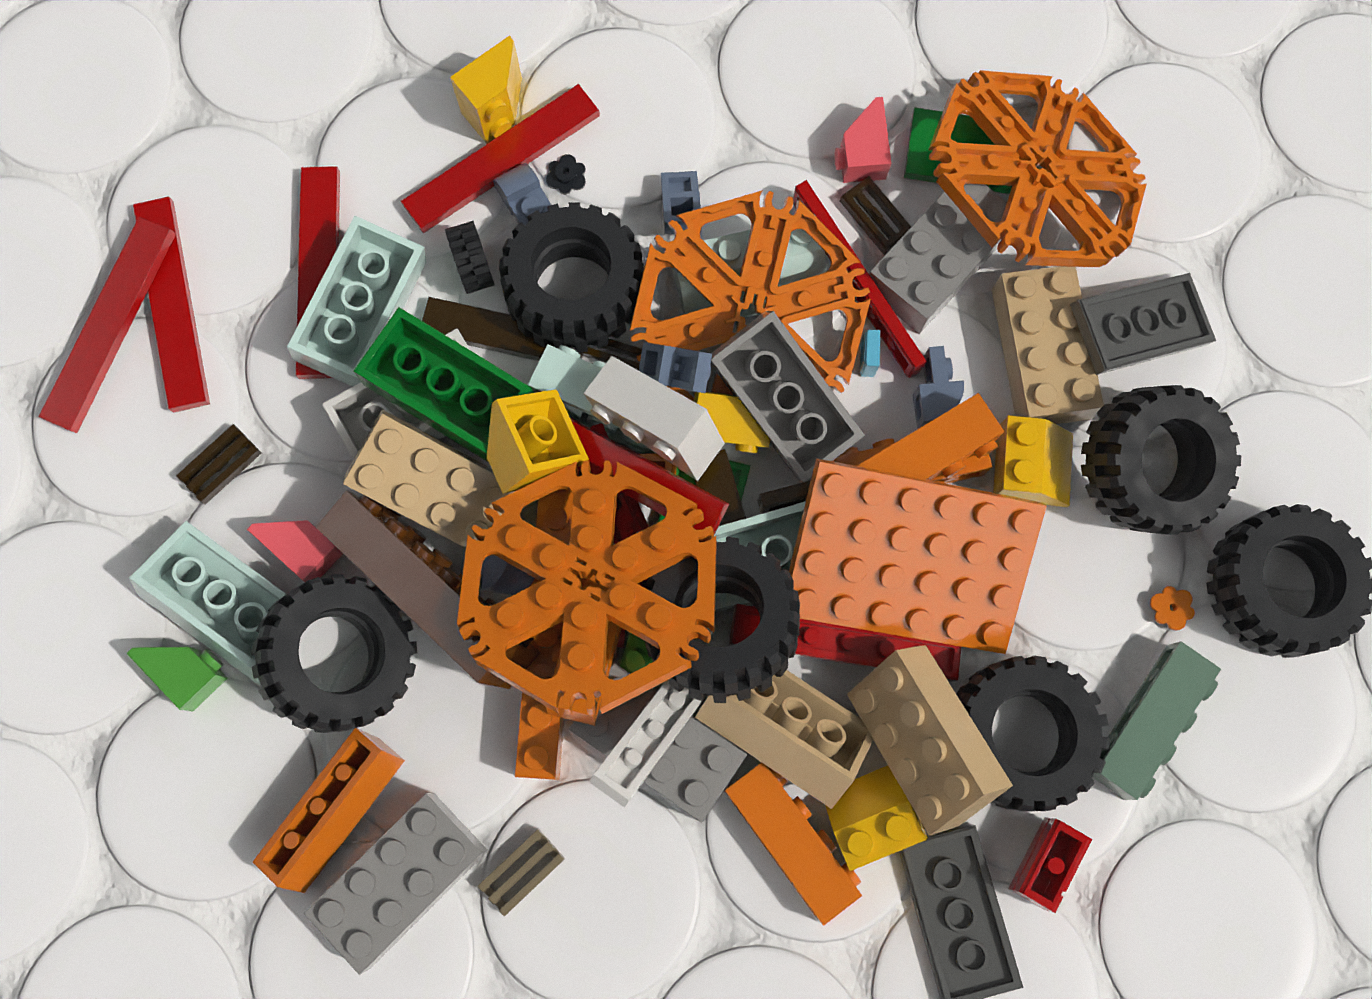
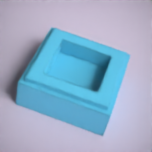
[860,329,880,377]

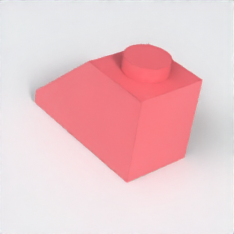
[835,97,892,183]
[247,520,343,582]

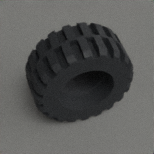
[499,202,644,353]
[1081,385,1241,535]
[1206,504,1372,658]
[645,536,800,703]
[251,574,417,733]
[956,656,1110,812]

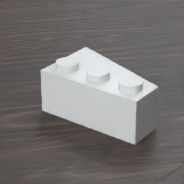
[583,356,725,481]

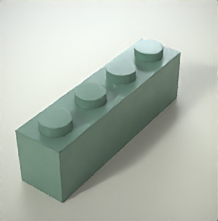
[1092,641,1221,800]

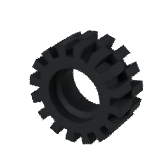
[445,221,495,294]

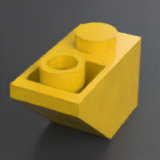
[693,391,770,453]

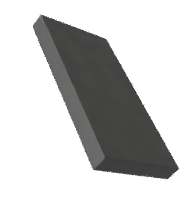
[1070,273,1216,375]
[899,825,1024,999]

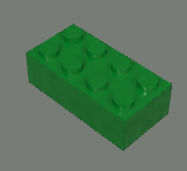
[353,307,533,462]

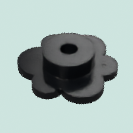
[546,154,586,195]

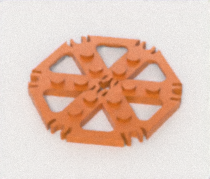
[928,70,1147,267]
[629,190,871,401]
[457,461,717,715]

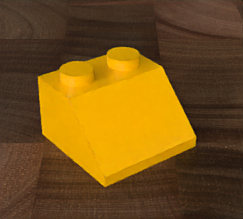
[450,35,522,144]
[487,389,589,494]
[993,415,1073,507]
[825,765,928,871]

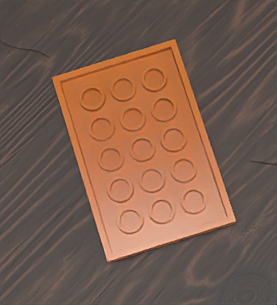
[789,458,1047,654]

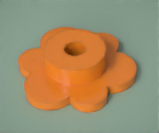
[1150,586,1195,631]

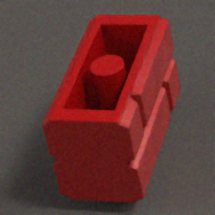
[1008,817,1092,913]

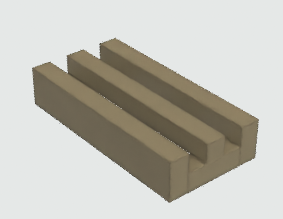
[478,829,566,916]

